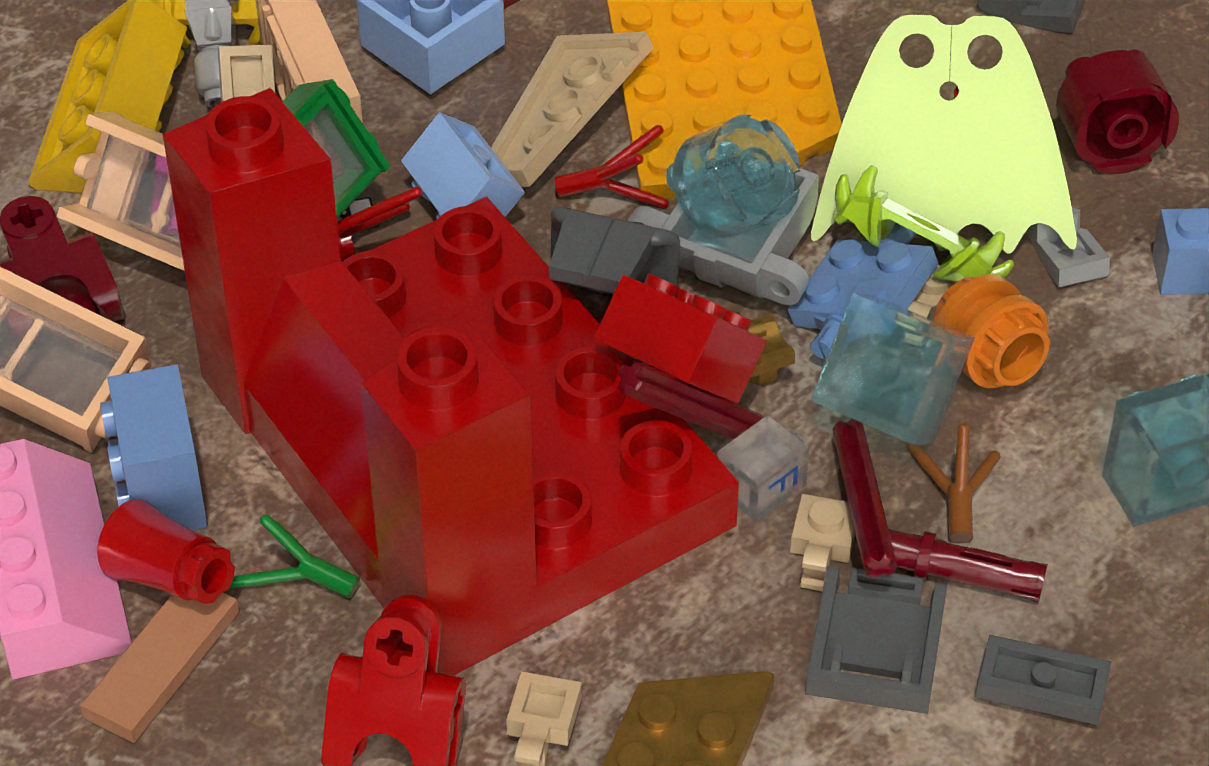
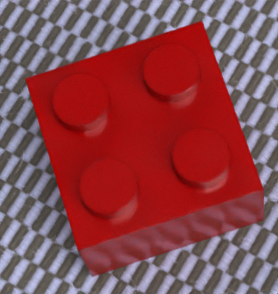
[593,273,767,404]

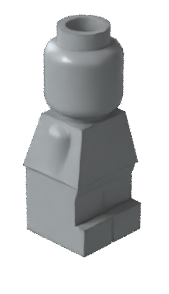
[184,0,237,108]

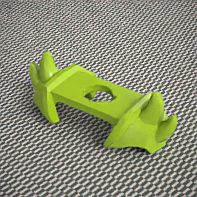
[834,165,1014,282]

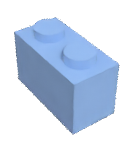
[401,112,525,219]

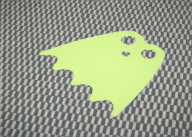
[811,15,1077,254]

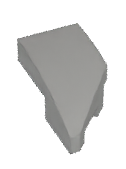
[1026,208,1110,287]

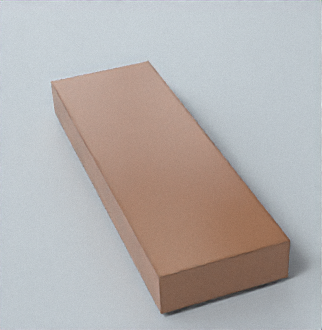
[81,593,239,743]

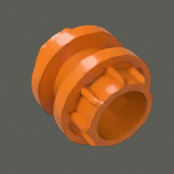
[933,274,1051,388]

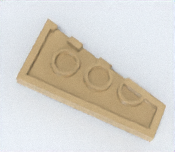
[491,32,654,187]

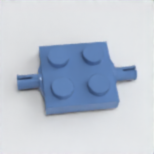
[788,223,938,359]

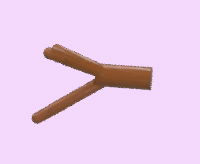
[907,423,1000,543]

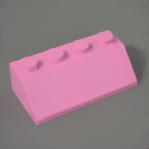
[0,439,132,680]

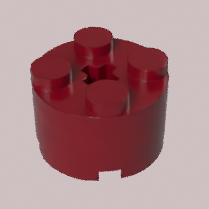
[1056,49,1179,174]

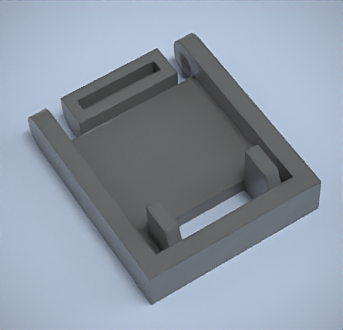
[805,565,947,714]

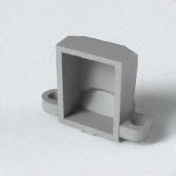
[627,139,819,305]

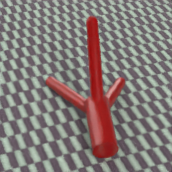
[555,125,669,209]

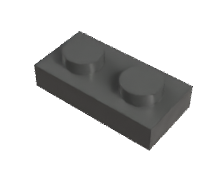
[975,634,1112,725]

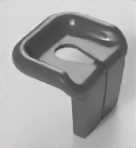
[549,206,680,297]

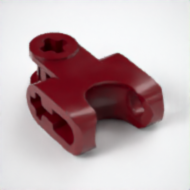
[0,196,124,351]

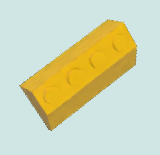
[27,0,187,193]

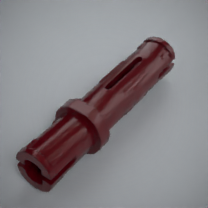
[888,529,1048,602]

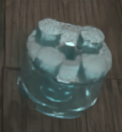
[666,115,800,240]

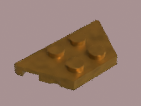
[602,671,774,766]

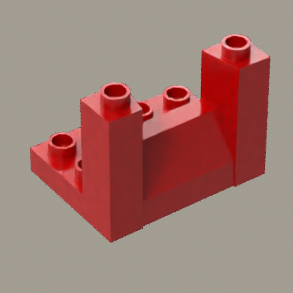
[162,88,739,676]

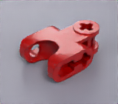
[321,595,466,766]

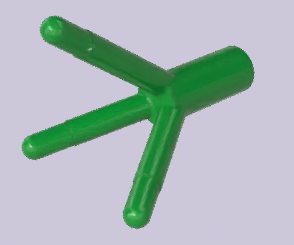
[229,515,360,599]

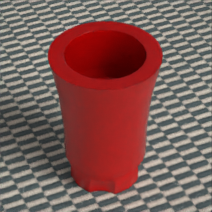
[97,499,235,604]

